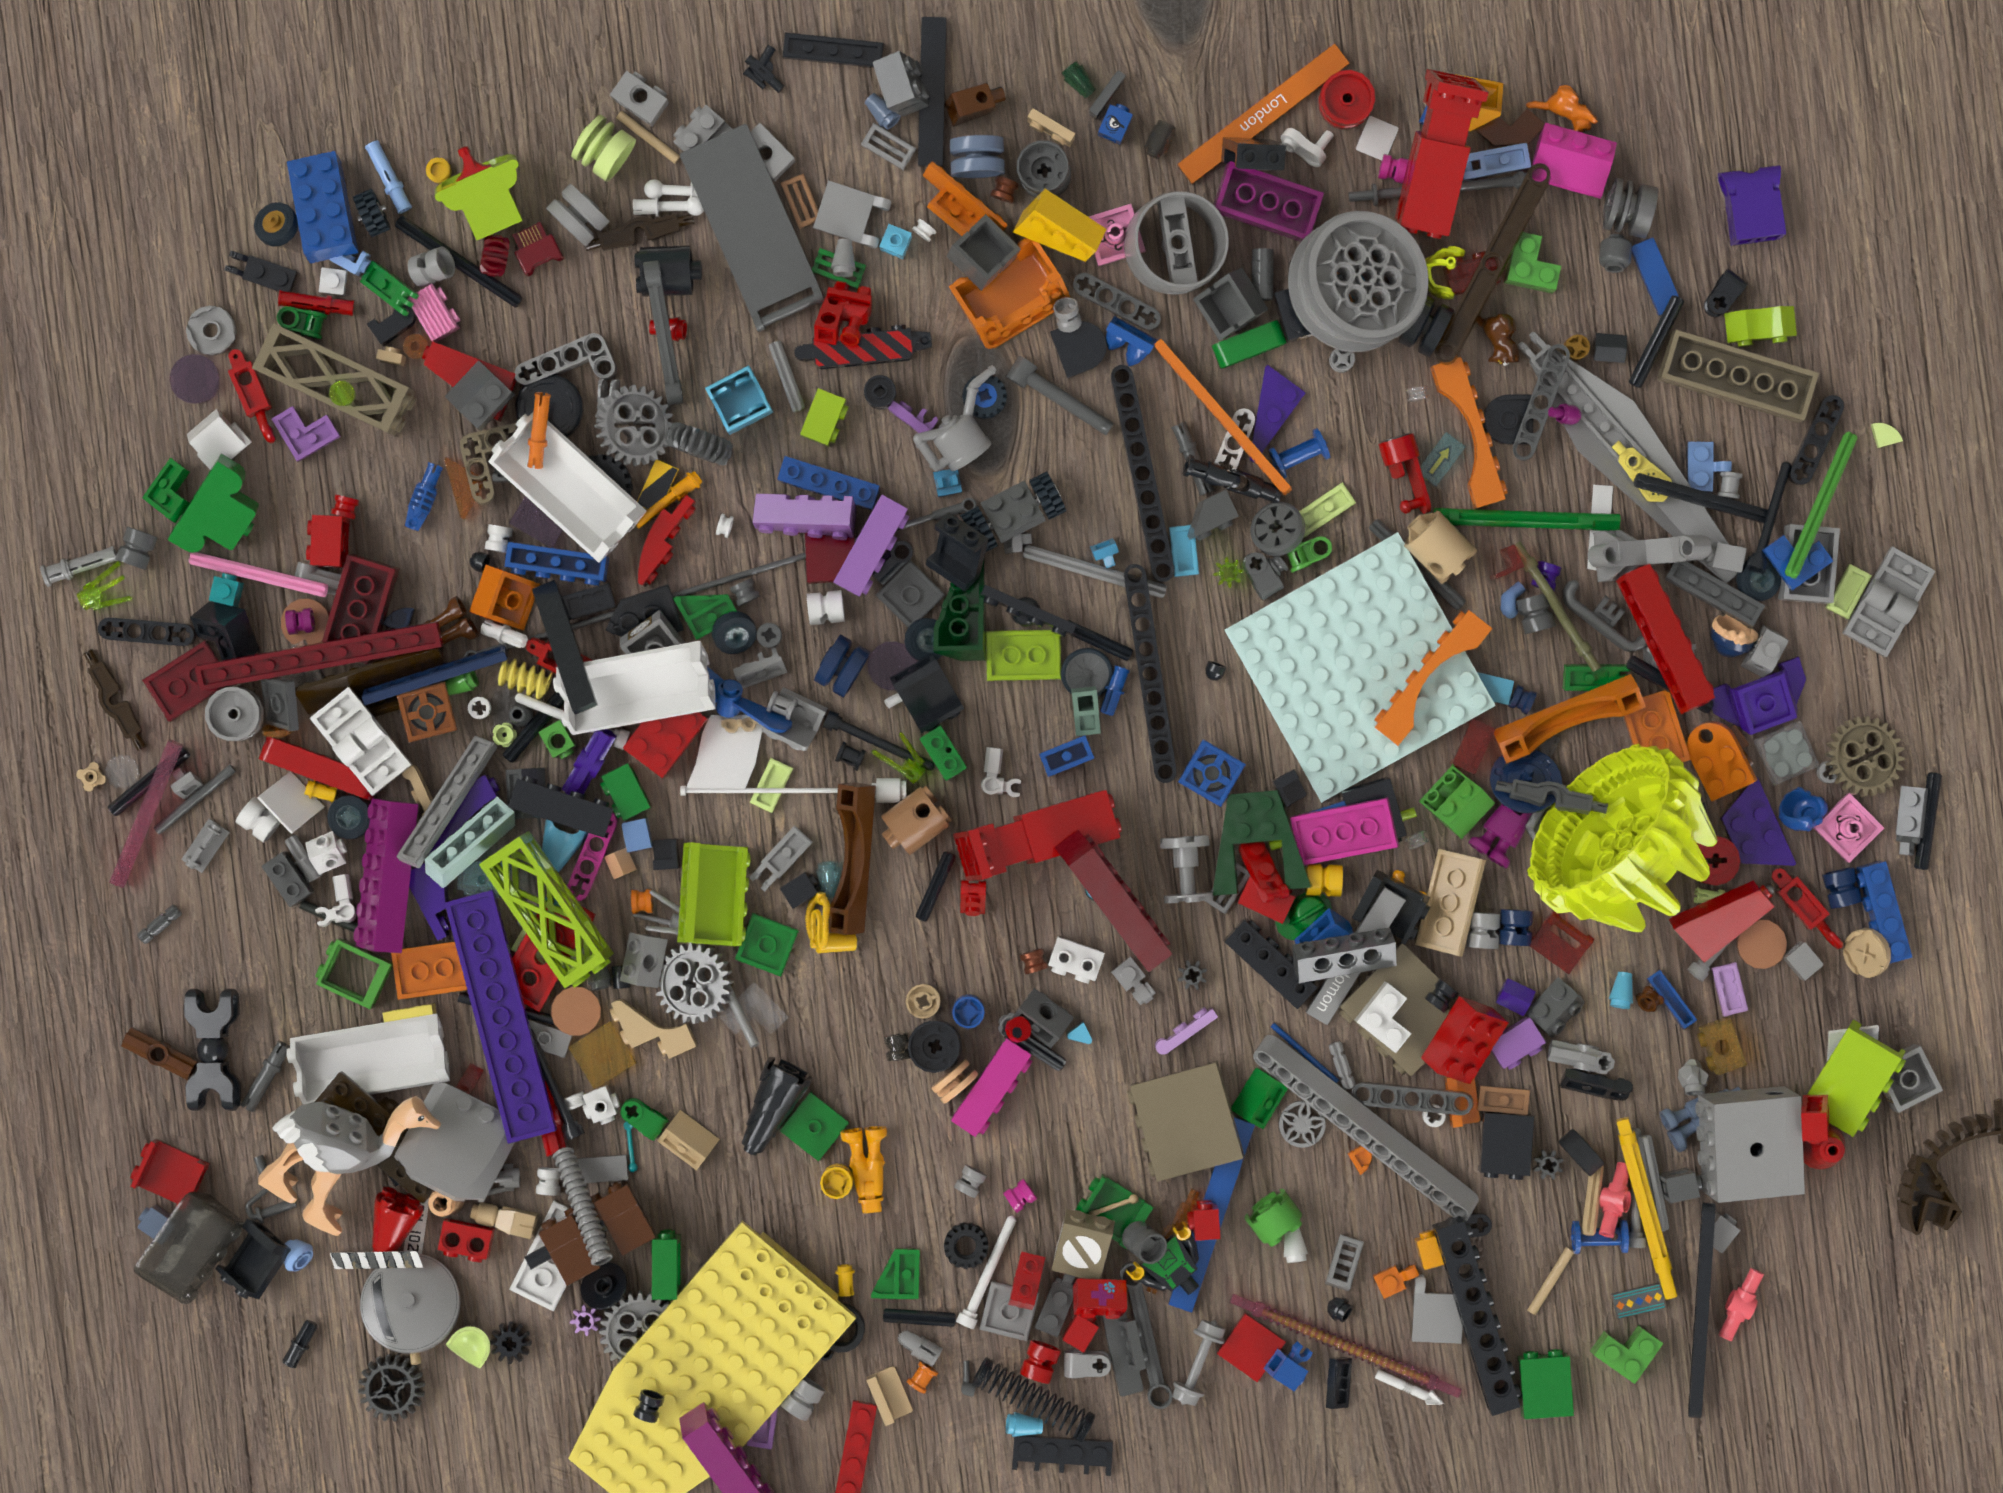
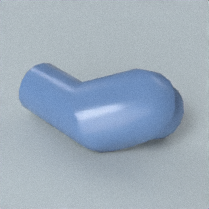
[1500,581,1526,619]

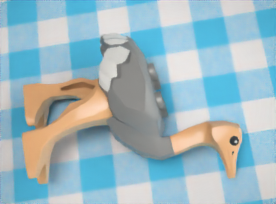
[258,1096,441,1236]

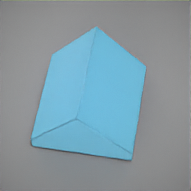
[1067,1021,1092,1044]

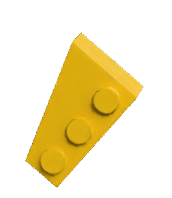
[1013,189,1107,262]

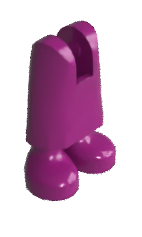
[1468,804,1533,869]

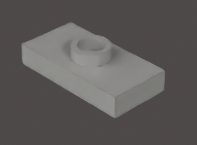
[528,1019,573,1058]

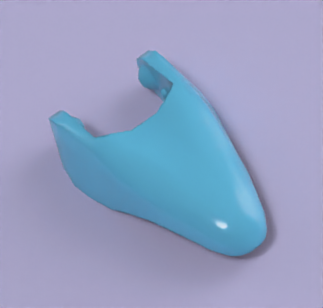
[542,820,589,873]

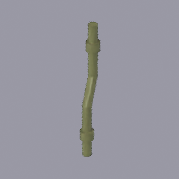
[1512,541,1601,672]

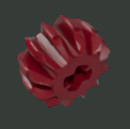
[480,234,510,277]

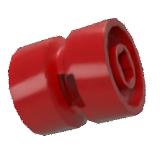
[1020,1340,1061,1384]

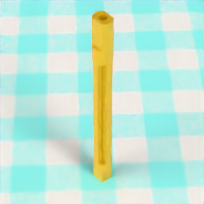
[1616,1117,1677,1300]

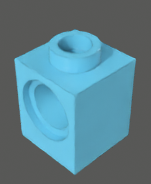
[879,224,912,259]

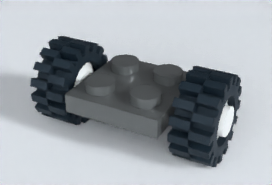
[960,471,1067,552]

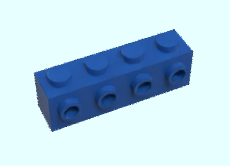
[504,542,610,586]
[1856,861,1912,964]

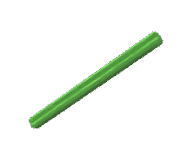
[1785,432,1857,579]

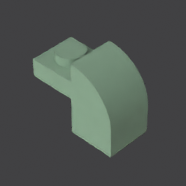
[1071,686,1101,736]

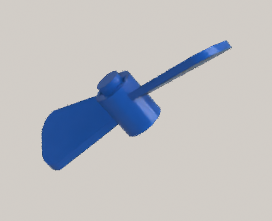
[707,666,792,733]

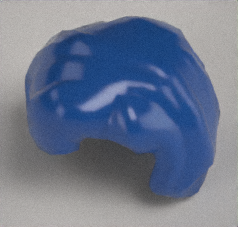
[1778,787,1828,832]

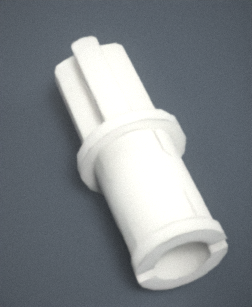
[480,620,528,648]

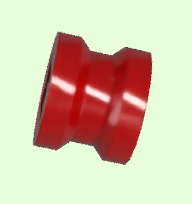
[330,494,360,520]

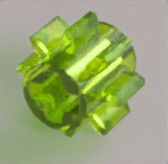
[1212,557,1244,588]

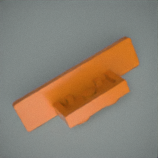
[923,162,1007,236]

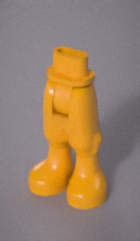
[840,1126,887,1214]

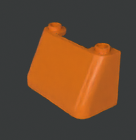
[949,238,1070,349]

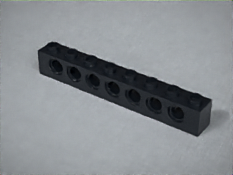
[1432,1216,1522,1416]

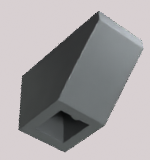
[1187,490,1239,541]

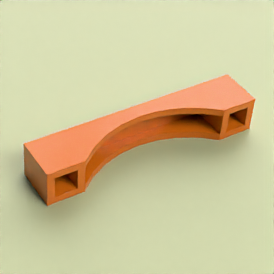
[1430,357,1508,509]
[1374,610,1493,746]
[1492,674,1646,764]

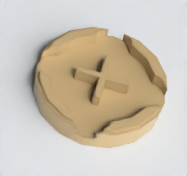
[1843,928,1891,978]

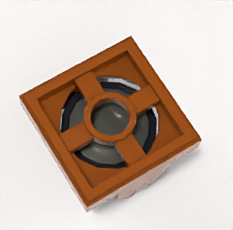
[396,682,458,742]

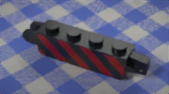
[794,325,932,370]

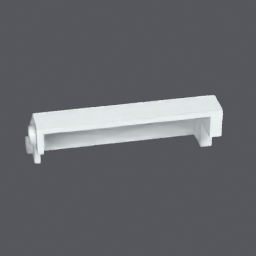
[488,413,646,562]
[553,641,716,735]
[287,1014,450,1104]

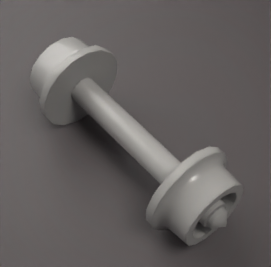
[1172,1320,1225,1406]

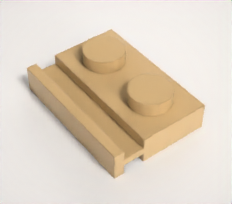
[1027,108,1075,147]

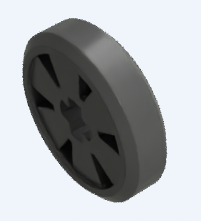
[1250,502,1305,556]

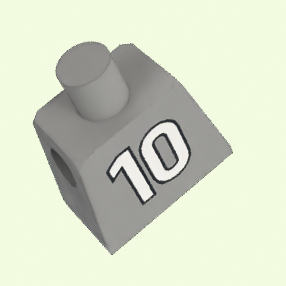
[1741,624,1789,678]

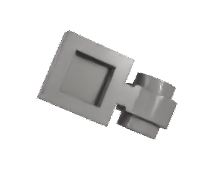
[1111,956,1156,1005]

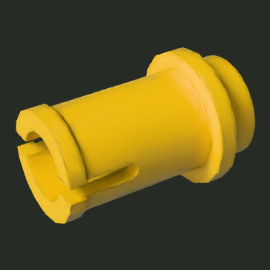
[305,780,338,803]
[835,1264,855,1297]

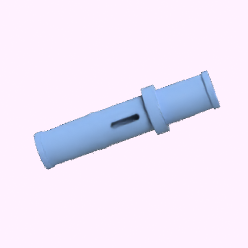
[365,140,412,214]

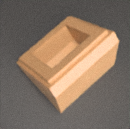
[604,848,637,879]

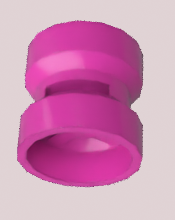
[1378,154,1408,184]
[1003,1179,1037,1213]

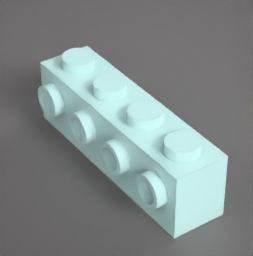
[425,797,515,888]

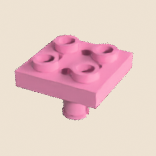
[1089,204,1146,267]
[1813,793,1884,863]

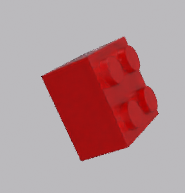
[306,515,350,568]

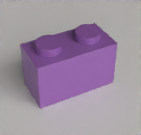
[1491,1016,1546,1070]

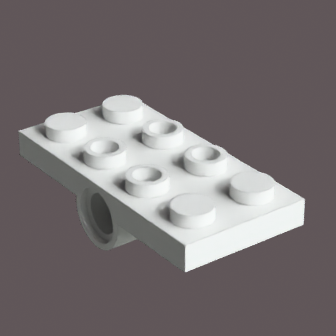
[310,687,412,796]

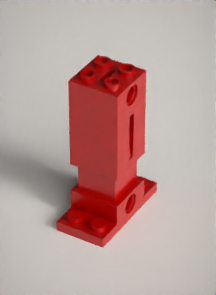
[1395,69,1489,239]
[953,790,1122,881]

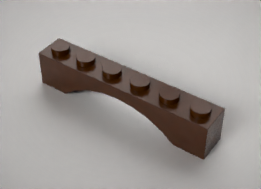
[828,782,876,935]

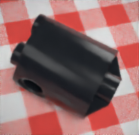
[634,245,702,297]

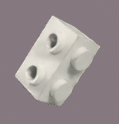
[1048,936,1105,984]

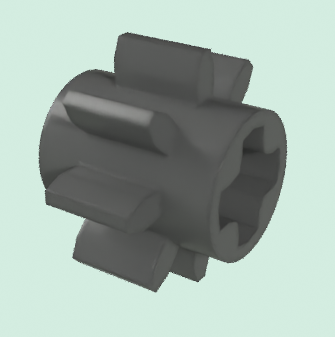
[1177,960,1207,990]
[1533,1149,1564,1180]

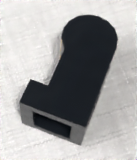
[367,305,416,347]

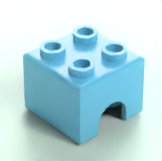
[705,365,774,435]

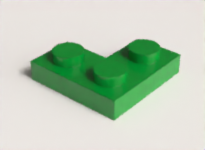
[142,458,190,523]

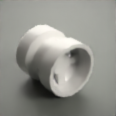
[484,524,513,553]
[536,1167,562,1196]

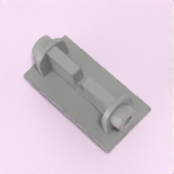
[181,818,230,873]

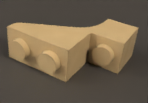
[610,999,698,1059]

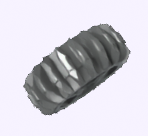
[666,422,733,465]
[358,1354,426,1422]

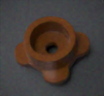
[1636,986,1664,1012]

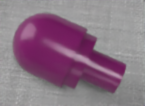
[1548,404,1581,425]

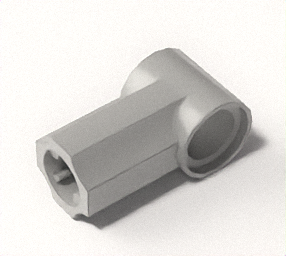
[295,562,341,595]

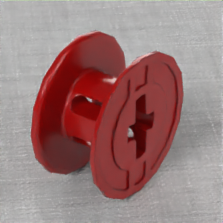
[1697,836,1740,886]

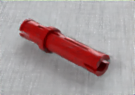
[278,290,355,316]

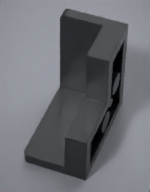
[190,601,259,660]

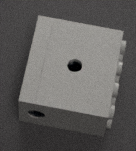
[1695,1086,1805,1203]

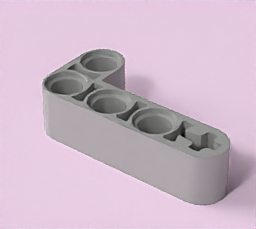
[514,333,617,386]

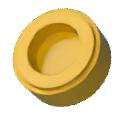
[426,158,452,184]

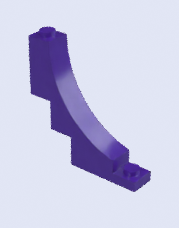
[409,775,500,940]

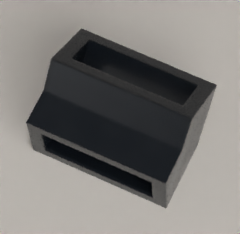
[1592,333,1627,363]

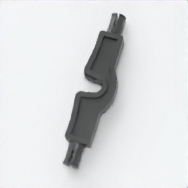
[1495,779,1608,815]

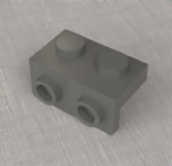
[1525,977,1585,1038]

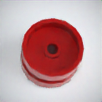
[1318,70,1375,130]

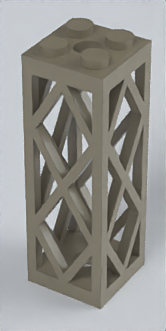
[252,323,417,436]

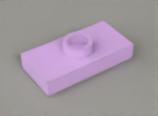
[1711,962,1748,1016]

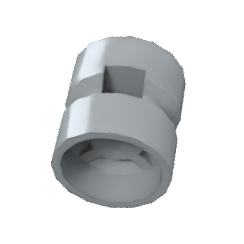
[408,246,455,287]
[1466,912,1501,949]
[780,1376,825,1421]

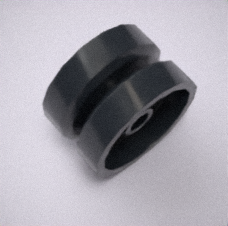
[1398,296,1455,358]

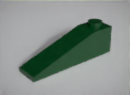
[933,558,986,661]

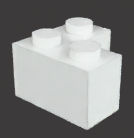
[1354,981,1411,1053]

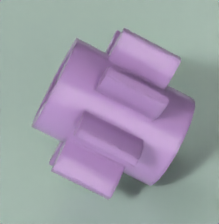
[570,1304,602,1336]

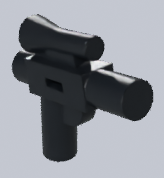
[743,45,785,93]

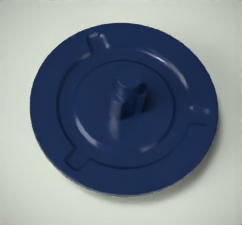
[1490,750,1562,813]

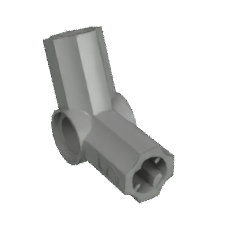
[1547,1040,1615,1074]

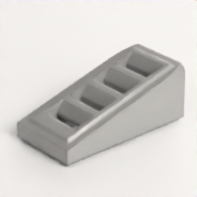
[1325,1234,1364,1291]

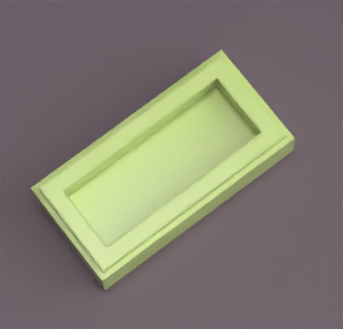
[1825,564,1872,619]
[750,758,794,813]

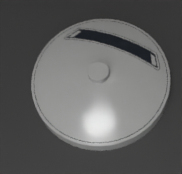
[360,1254,461,1354]

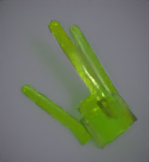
[77,561,131,611]
[872,732,926,784]

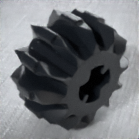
[490,1321,532,1364]

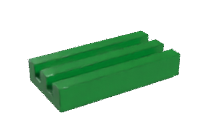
[812,248,866,289]

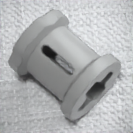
[1717,472,1743,499]
[766,691,798,720]

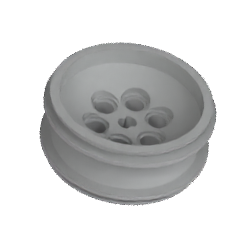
[1288,211,1428,352]

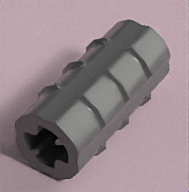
[1251,248,1274,301]

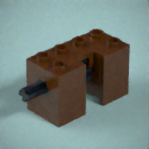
[524,1180,656,1286]

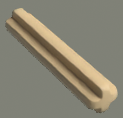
[1581,1165,1604,1236]

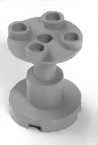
[1160,835,1213,903]

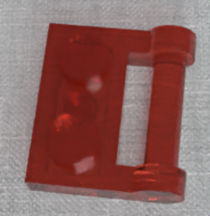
[1529,910,1595,974]

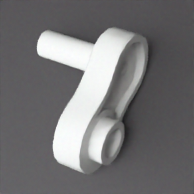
[1280,128,1334,167]

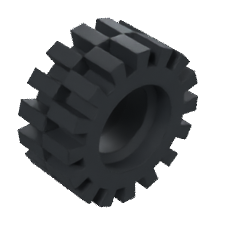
[944,1222,988,1269]

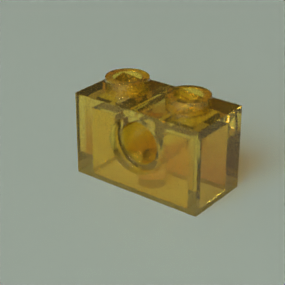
[1697,1017,1747,1075]

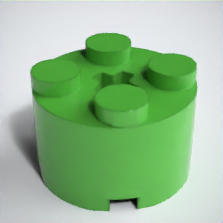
[1244,1189,1302,1247]

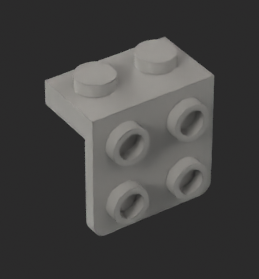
[761,687,828,751]

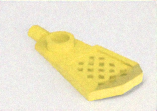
[1612,440,1672,502]

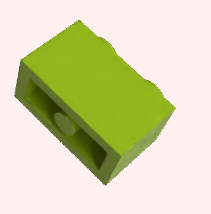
[800,388,849,447]

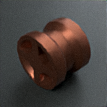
[990,176,1020,204]
[1019,948,1048,975]

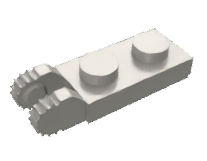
[749,825,813,892]

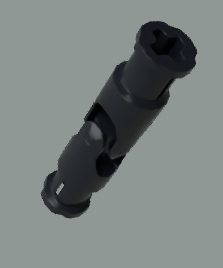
[1182,455,1282,503]

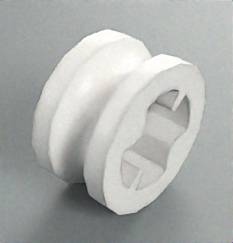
[912,219,937,242]
[716,513,734,538]
[468,697,492,719]
[564,1091,585,1110]
[1422,1104,1446,1127]

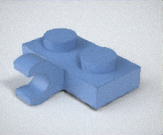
[1687,442,1732,492]

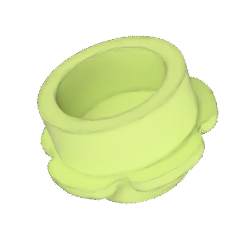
[493,723,517,747]

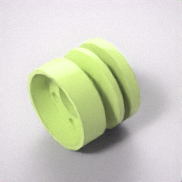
[571,114,636,182]

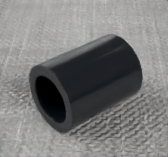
[612,965,631,989]

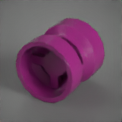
[285,608,315,635]

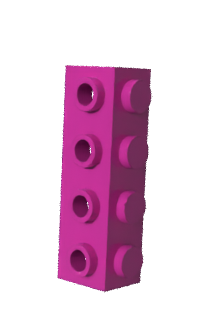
[951,1038,1033,1138]

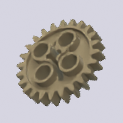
[1825,716,1905,797]

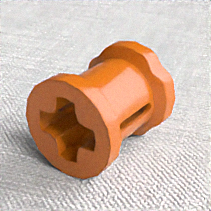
[907,1361,938,1394]

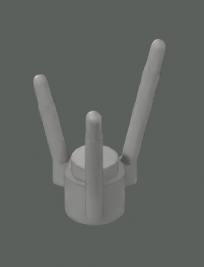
[633,890,679,935]
[487,1164,520,1196]

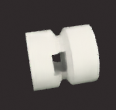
[807,590,845,626]
[235,797,280,843]

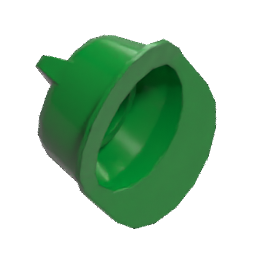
[1275,893,1332,940]

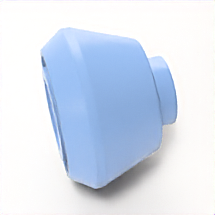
[284,1239,313,1272]

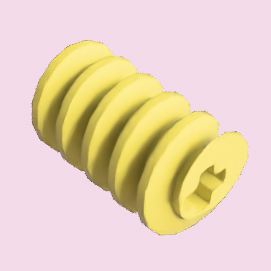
[498,658,554,700]

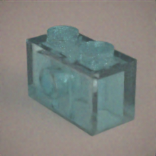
[457,860,512,898]

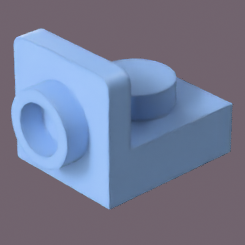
[329,251,371,277]

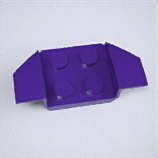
[1712,656,1806,735]

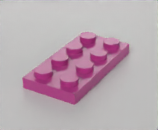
[1290,797,1399,865]

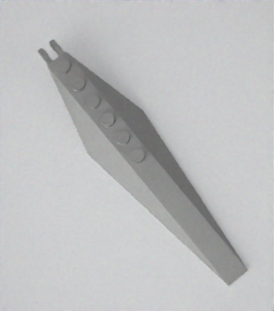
[1518,332,1737,583]

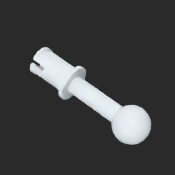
[644,179,698,199]
[633,196,704,217]

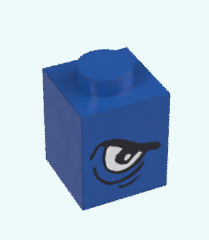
[1098,104,1133,145]

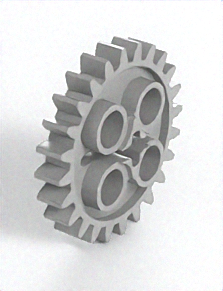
[594,385,673,466]
[656,943,734,1024]
[599,1290,669,1362]

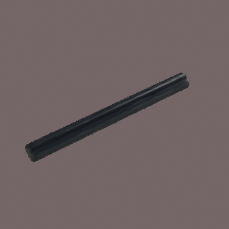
[395,216,523,308]
[1633,473,1768,524]

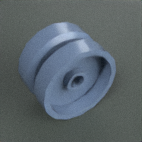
[950,135,1005,178]

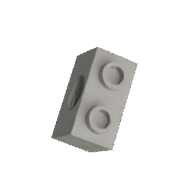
[610,71,669,127]
[751,123,796,182]
[620,932,668,988]

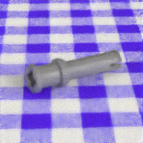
[40,546,118,587]

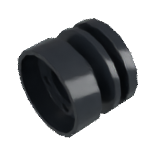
[908,1020,963,1073]

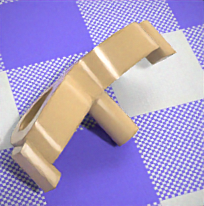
[721,717,758,733]

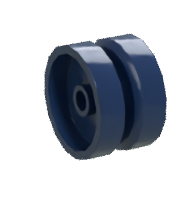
[814,634,871,698]

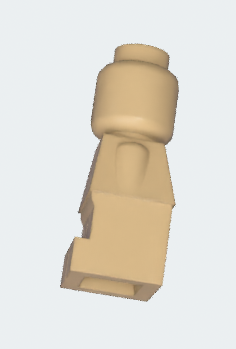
[470,1202,539,1239]

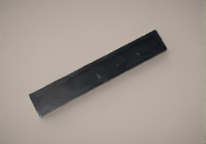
[918,17,947,167]
[532,580,598,715]

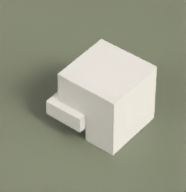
[187,409,252,470]

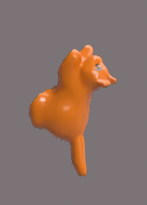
[1526,85,1598,132]

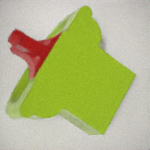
[434,146,523,240]

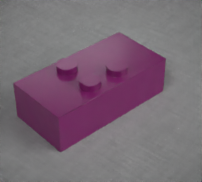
[1213,161,1324,242]

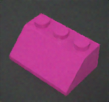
[1532,123,1617,199]

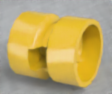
[1305,864,1343,897]
[820,1163,854,1199]

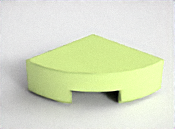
[1871,423,1903,448]

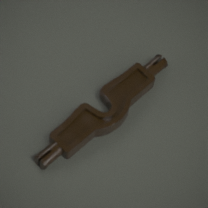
[585,214,695,251]
[83,649,147,751]

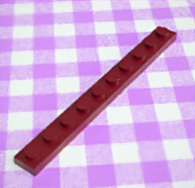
[195,621,443,691]

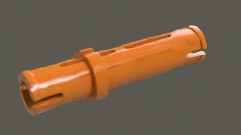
[527,392,551,469]

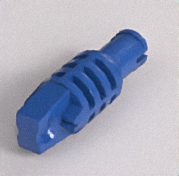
[405,462,443,531]

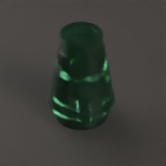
[1061,61,1096,99]

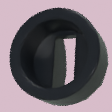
[469,552,490,573]
[1205,661,1227,681]

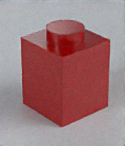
[1062,1315,1099,1353]

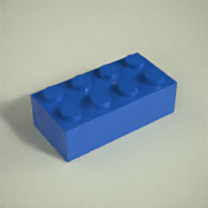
[287,151,359,264]

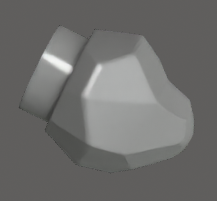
[1678,1059,1709,1096]

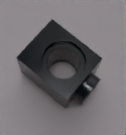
[780,872,820,909]

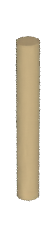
[616,111,680,164]
[1527,1247,1574,1315]

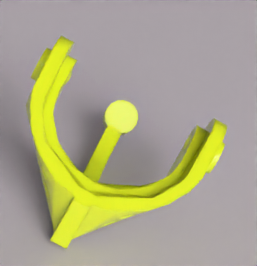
[1425,246,1465,299]

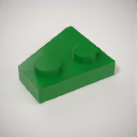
[673,594,737,640]
[871,1248,920,1299]

